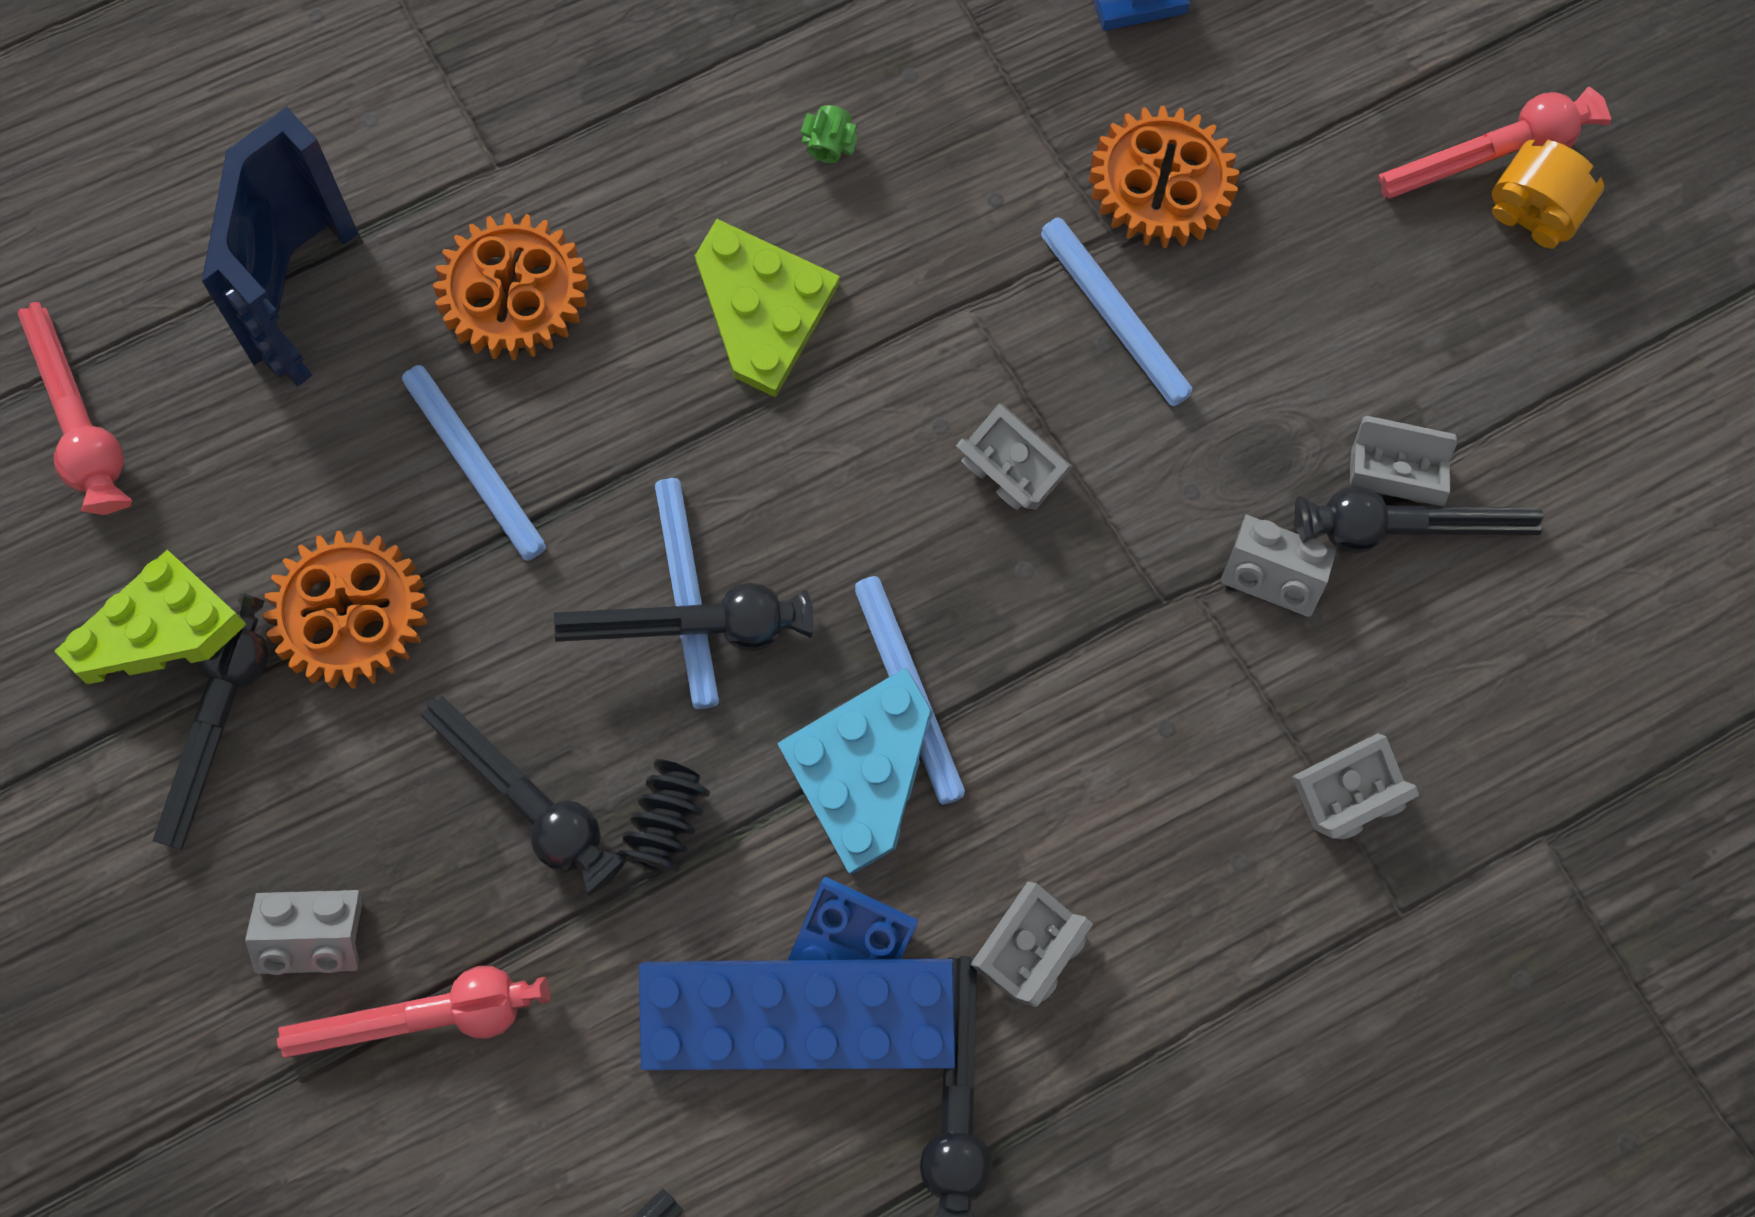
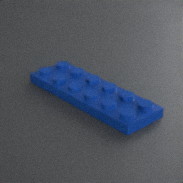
[639,959,956,1070]

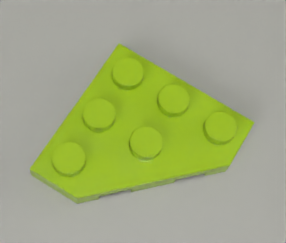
[695,219,840,398]
[55,550,247,684]

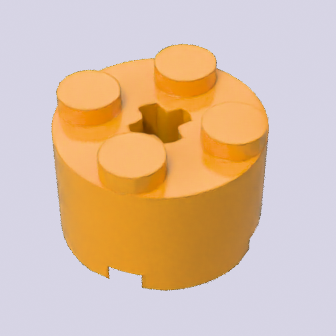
[1492,139,1604,249]

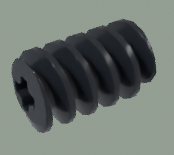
[616,759,711,873]

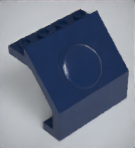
[202,106,359,387]

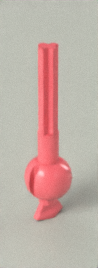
[1378,86,1611,199]
[18,302,132,515]
[277,966,551,1058]

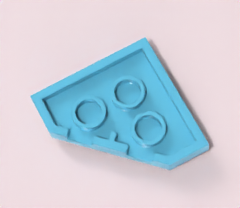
[777,668,933,875]

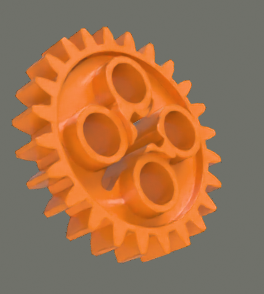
[1089,106,1239,248]
[433,213,588,360]
[263,531,428,689]

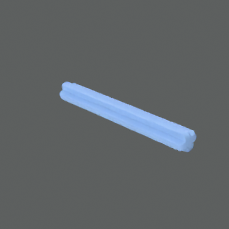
[1041,217,1192,406]
[402,365,546,561]
[655,478,719,709]
[855,576,965,805]

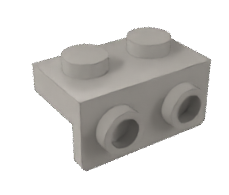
[956,403,1073,510]
[1350,416,1457,507]
[1221,514,1336,616]
[1292,733,1419,839]
[970,882,1093,1007]
[245,890,362,975]

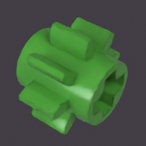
[800,105,859,163]

